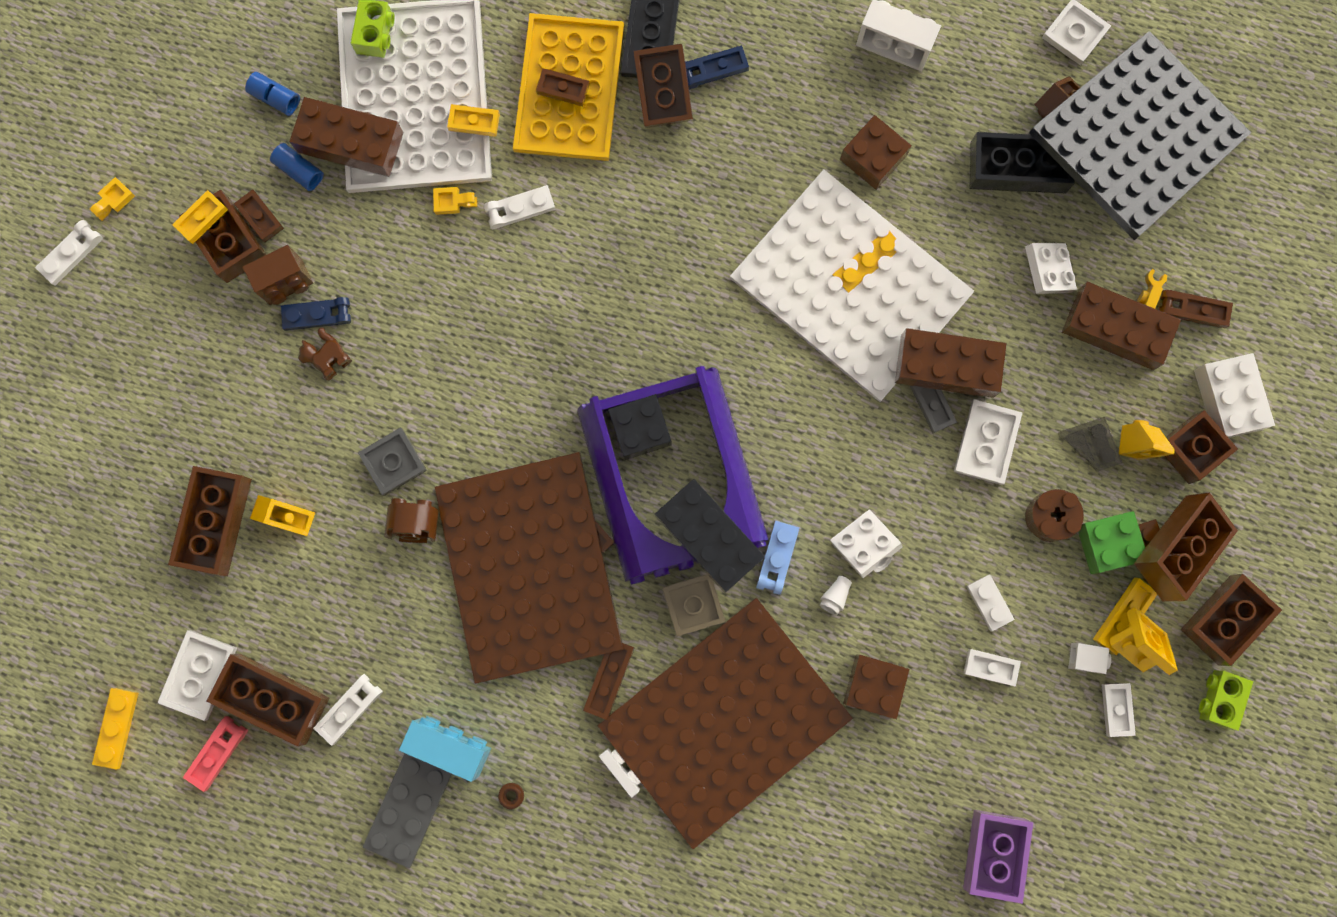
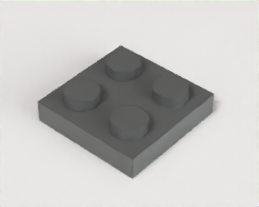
[358,427,427,496]

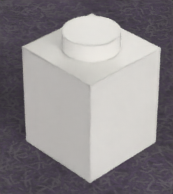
[1068,643,1111,674]

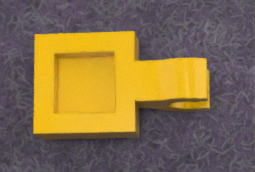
[89,177,135,221]
[433,187,477,215]
[1137,269,1167,309]

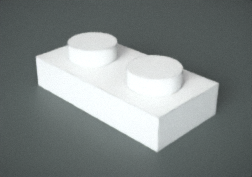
[966,574,1015,631]
[963,649,1021,686]
[1102,683,1136,737]
[599,748,640,798]

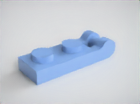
[756,521,800,595]

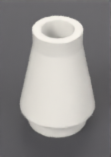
[820,576,852,615]

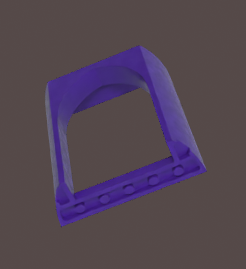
[577,366,769,585]

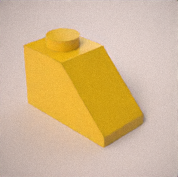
[1119,420,1174,460]
[250,495,315,536]

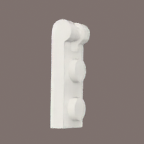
[484,185,556,229]
[35,220,103,286]
[313,674,383,746]

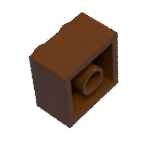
[840,115,912,190]
[243,244,314,305]
[1165,410,1238,484]
[843,654,910,720]

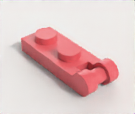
[183,716,248,792]

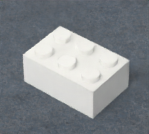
[856,0,941,72]
[1194,353,1275,438]

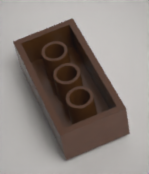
[289,97,404,177]
[1061,281,1181,370]
[895,328,1007,398]
[168,466,252,577]
[1134,492,1238,602]
[206,654,330,747]

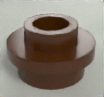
[498,783,524,809]

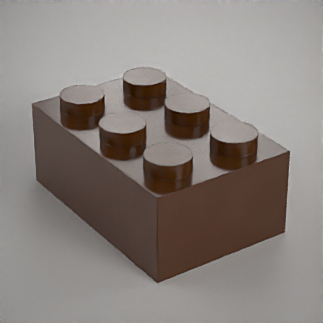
[634,44,693,128]
[179,190,266,283]
[1180,574,1282,666]

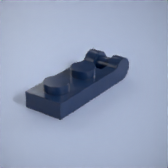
[685,45,749,90]
[281,297,351,331]

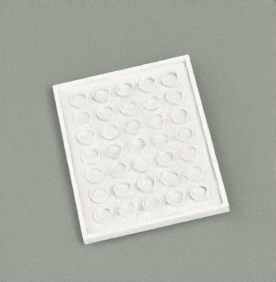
[337,0,492,193]
[730,169,974,402]

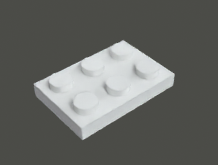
[954,399,1022,485]
[158,630,237,721]

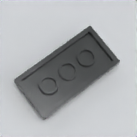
[363,753,452,868]

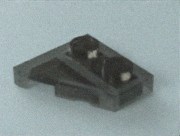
[1058,417,1123,472]

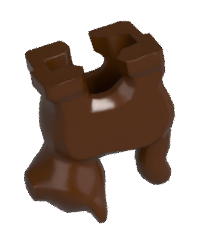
[298,328,352,381]

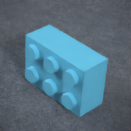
[399,716,491,782]

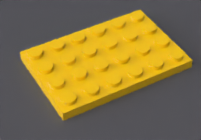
[513,13,624,161]

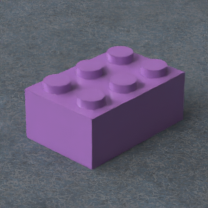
[963,810,1033,904]

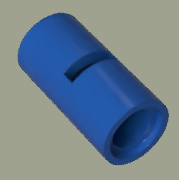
[245,71,300,116]
[270,143,324,191]

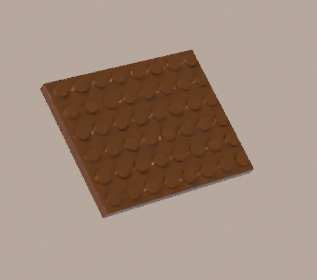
[435,452,623,684]
[597,598,853,849]

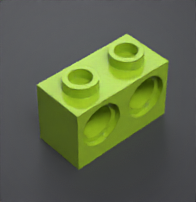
[351,0,395,58]
[1199,670,1254,731]

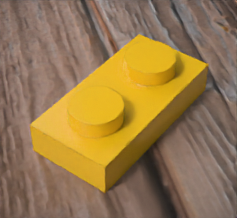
[447,104,500,137]
[172,190,228,244]

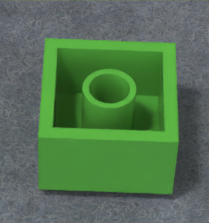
[1078,511,1145,574]

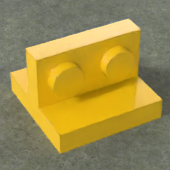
[1109,607,1178,675]

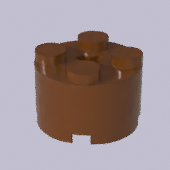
[1025,489,1084,542]
[384,498,438,543]

